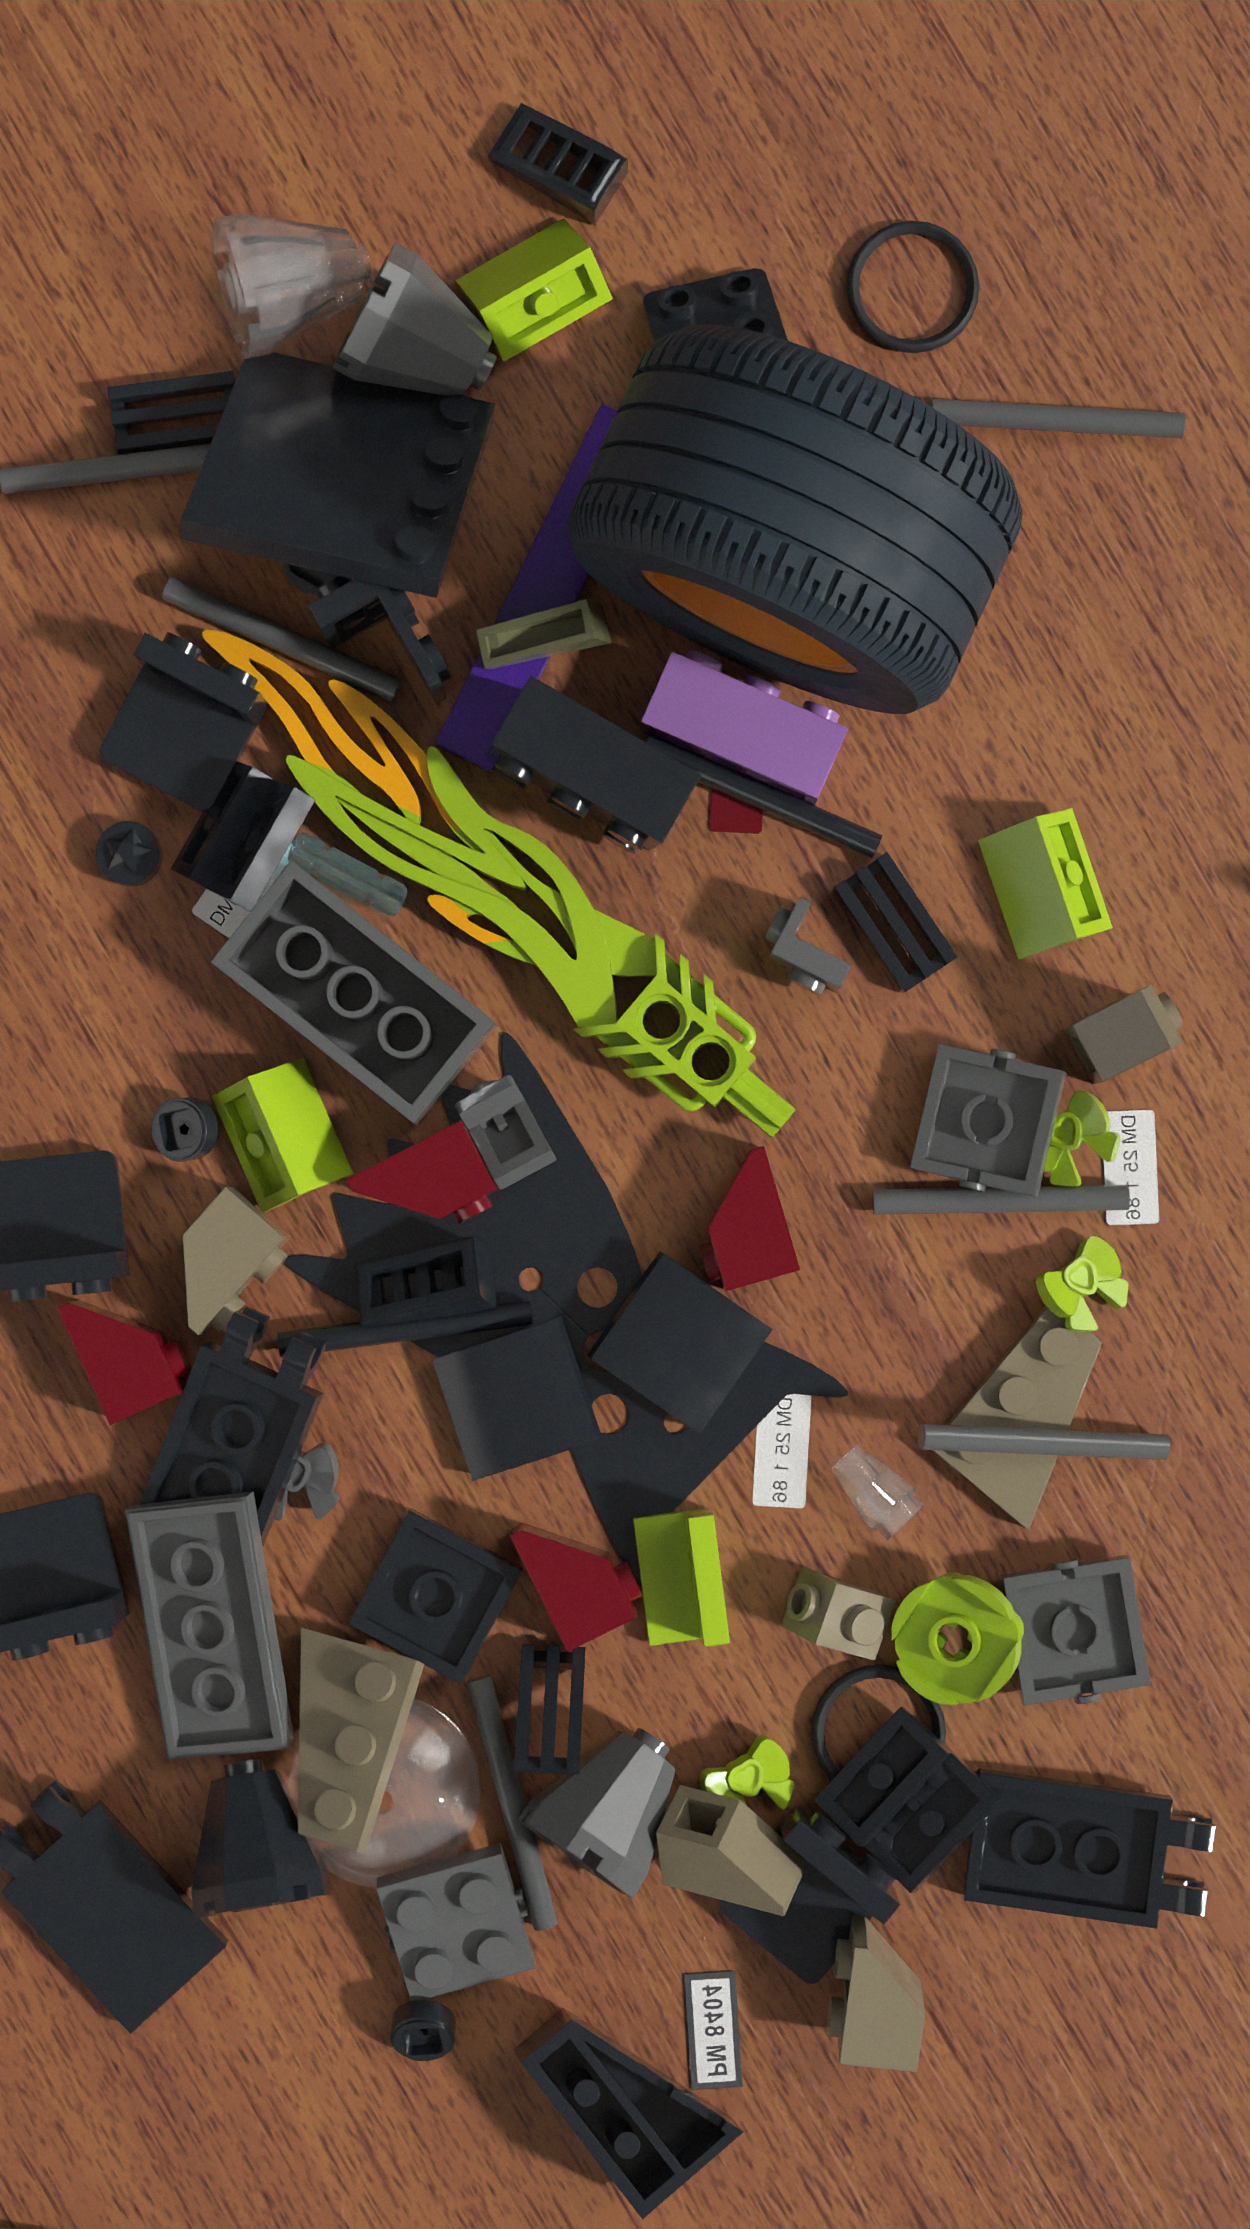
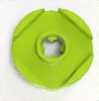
[891,1572,1024,1705]

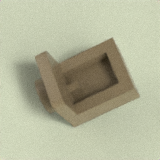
[782,1567,896,1661]

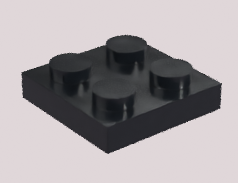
[348,1508,523,1685]

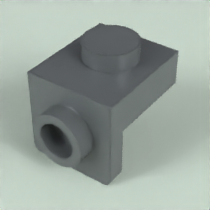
[764,897,852,996]
[455,1075,557,1190]

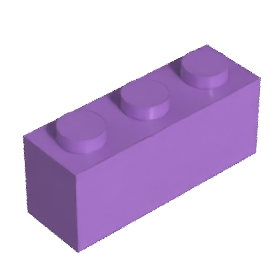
[641,650,849,805]

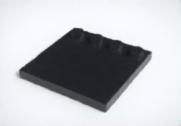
[180,347,495,598]

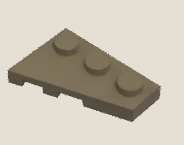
[934,1306,1102,1530]
[298,1627,424,1854]

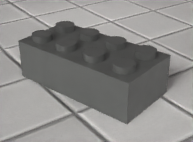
[211,860,498,1125]

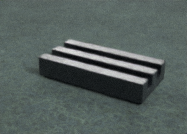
[107,371,236,455]
[833,852,958,993]
[514,1644,586,1774]

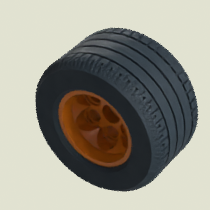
[568,324,1023,714]

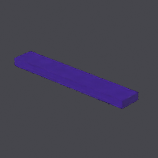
[435,404,617,774]

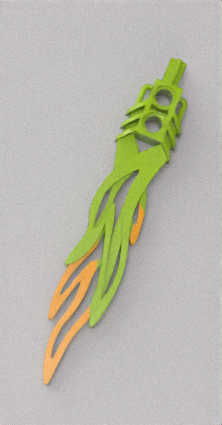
[202,629,796,1139]

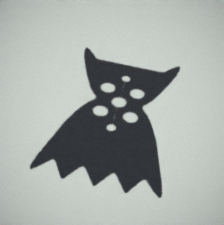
[284,1033,848,1588]

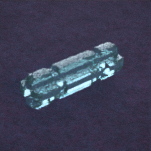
[287,833,408,916]

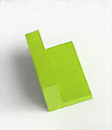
[455,218,613,362]
[978,808,1113,960]
[212,1058,353,1213]
[633,1507,730,1647]

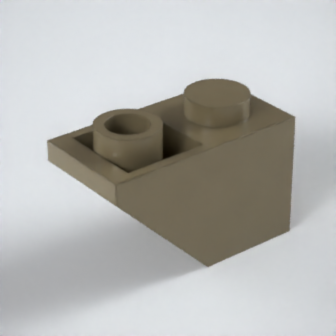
[1064,984,1183,1084]
[183,1187,290,1335]
[656,1785,806,1916]
[827,1915,925,2072]

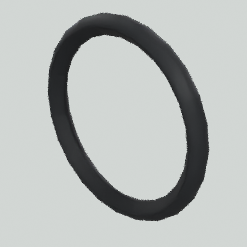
[846,220,980,353]
[811,1664,946,1781]

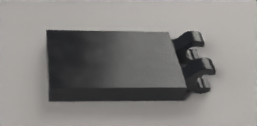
[140,1306,327,1546]
[963,1768,1216,1929]
[0,1779,229,2034]

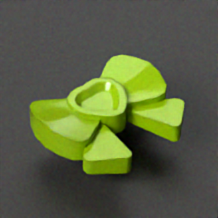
[1044,1091,1120,1187]
[1036,1236,1129,1333]
[699,1734,795,1810]

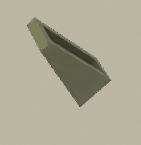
[476,599,611,670]

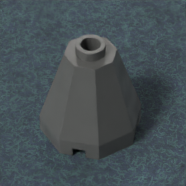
[332,242,497,396]
[518,1728,676,1899]

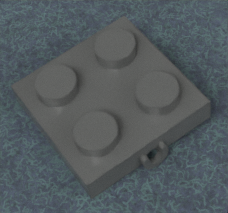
[910,1044,1067,1198]
[1000,1555,1151,1706]
[376,1843,535,2001]

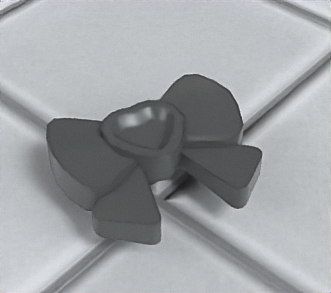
[274,1442,340,1521]

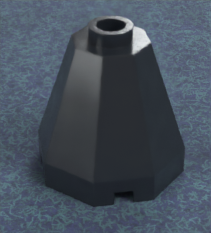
[191,1759,331,1918]

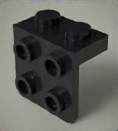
[643,268,788,342]
[308,576,451,704]
[100,632,268,812]
[0,1150,130,1302]
[0,1492,130,1661]
[719,1805,901,1984]

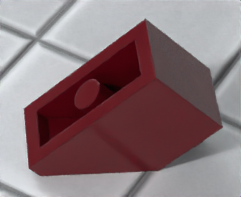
[347,1120,499,1224]
[698,1146,800,1291]
[57,1300,191,1425]
[510,1523,643,1652]

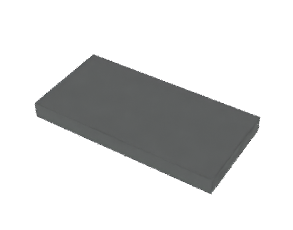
[125,1492,295,1760]

